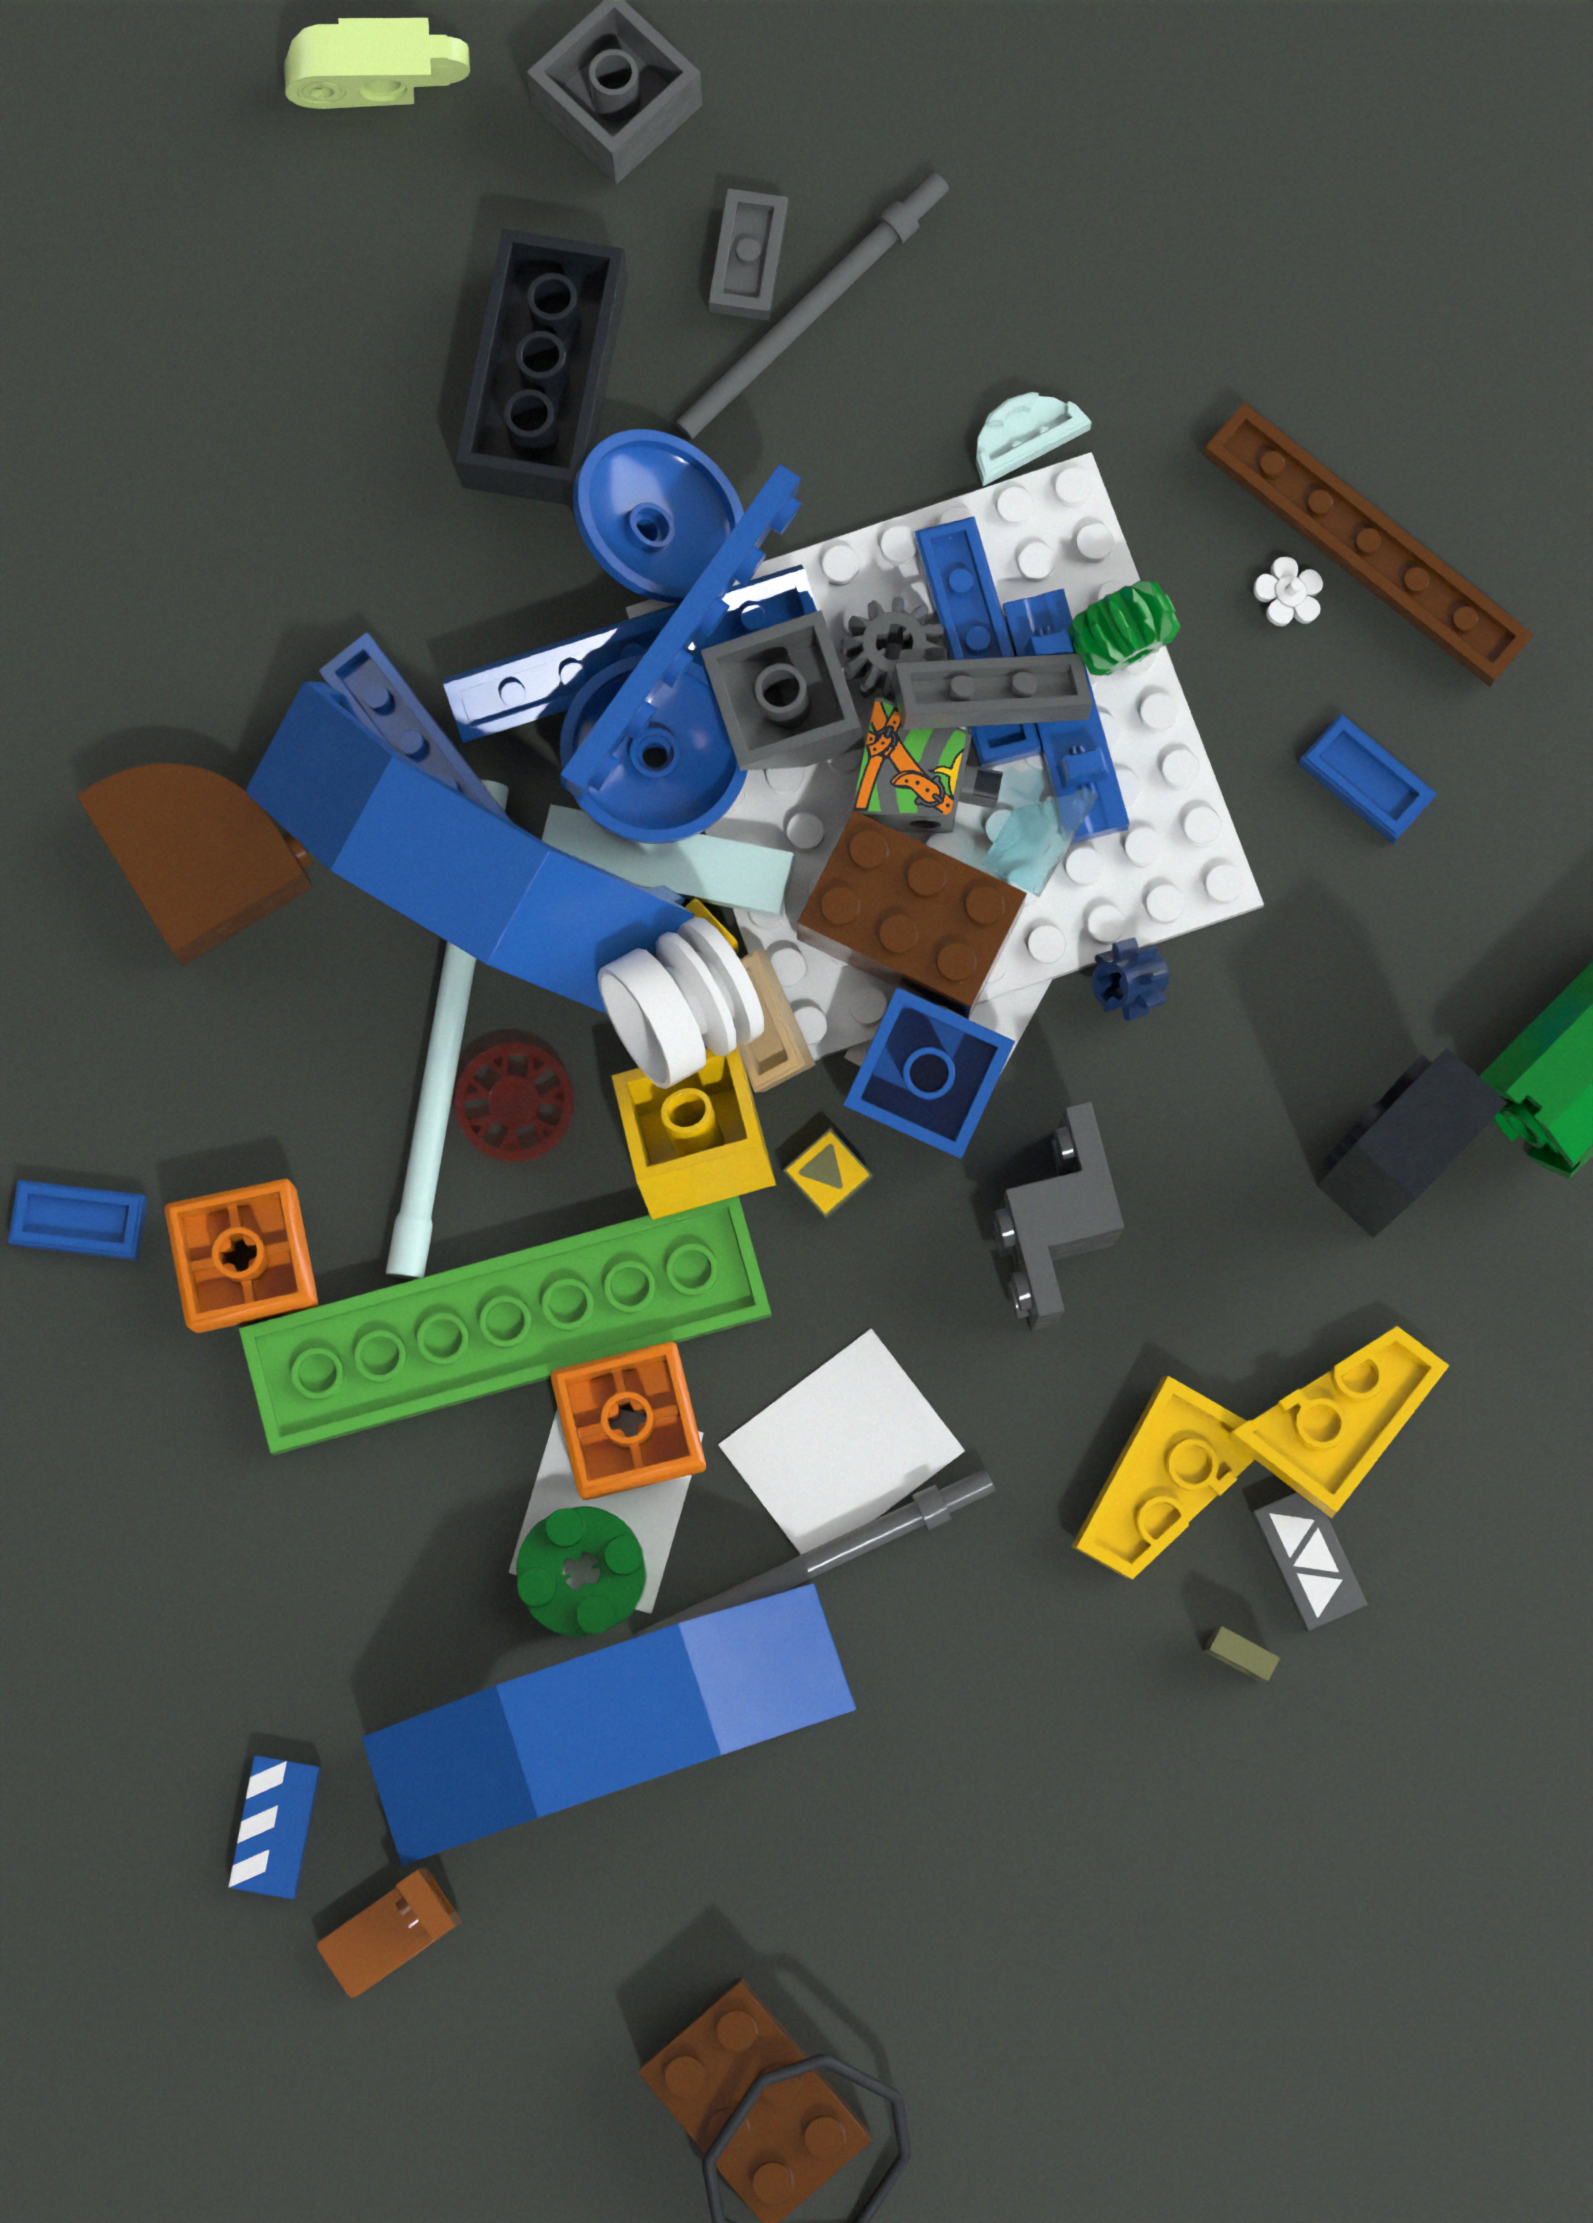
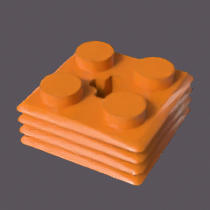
[164,1179,318,1333]
[550,1341,706,1500]

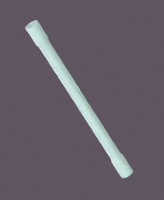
[385,780,509,1280]

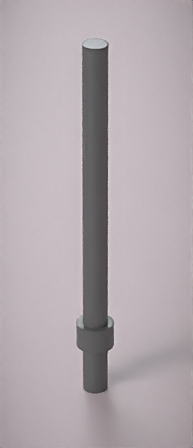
[675,172,949,440]
[632,1468,996,1638]

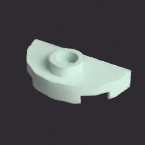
[976,392,1092,486]

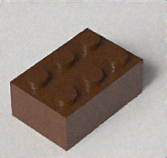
[797,811,1027,1020]
[638,1977,873,2223]

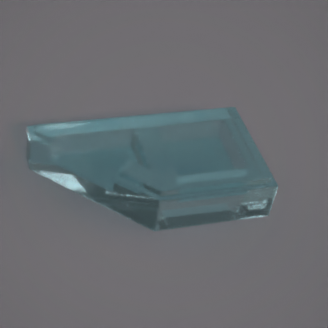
[982,788,1098,897]

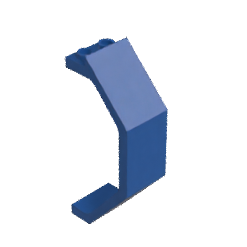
[245,681,695,1014]
[361,1583,857,1866]

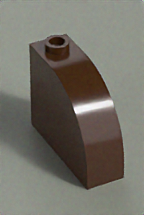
[76,763,313,966]

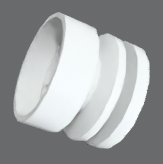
[597,917,764,1089]

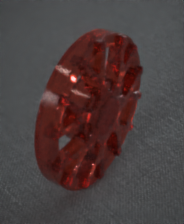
[454,1043,574,1162]

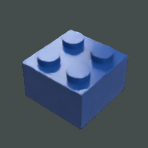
[843,987,1015,1159]

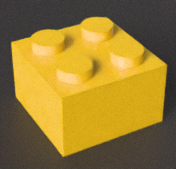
[612,1046,776,1220]

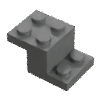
[991,1102,1125,1332]

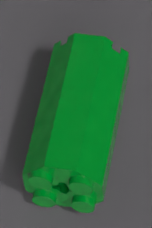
[1479,961,1593,1179]

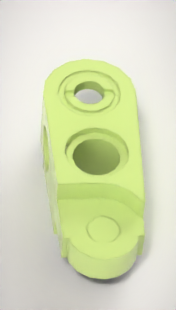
[284,18,470,109]

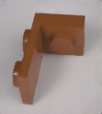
[317,1867,462,1998]

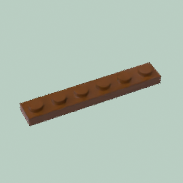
[1202,402,1534,687]

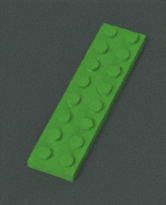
[239,1196,772,1455]

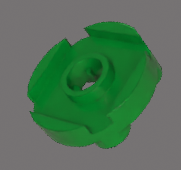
[516,1506,647,1637]

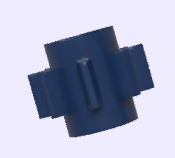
[1091,937,1171,1021]

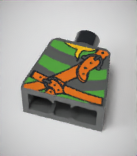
[851,698,1003,833]

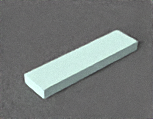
[542,804,796,918]

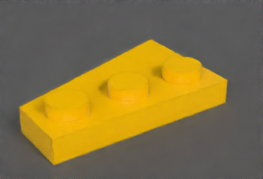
[1228,1326,1450,1519]
[1071,1376,1255,1579]

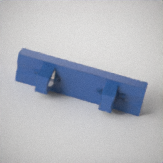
[1002,588,1130,845]

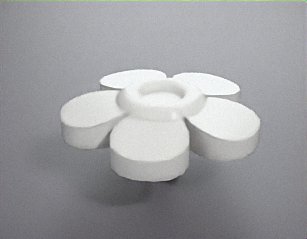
[1253,557,1323,626]

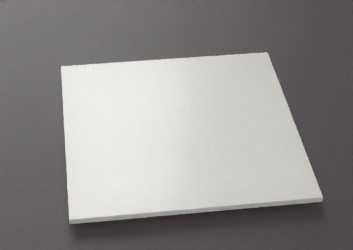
[626,452,1264,1061]

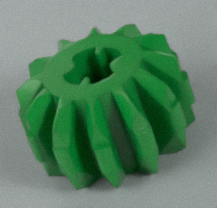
[1068,581,1181,676]

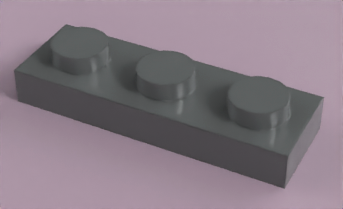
[891,654,1093,730]

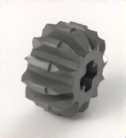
[840,596,947,703]

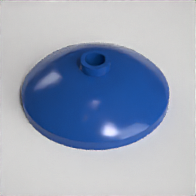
[573,429,744,604]
[560,655,748,844]

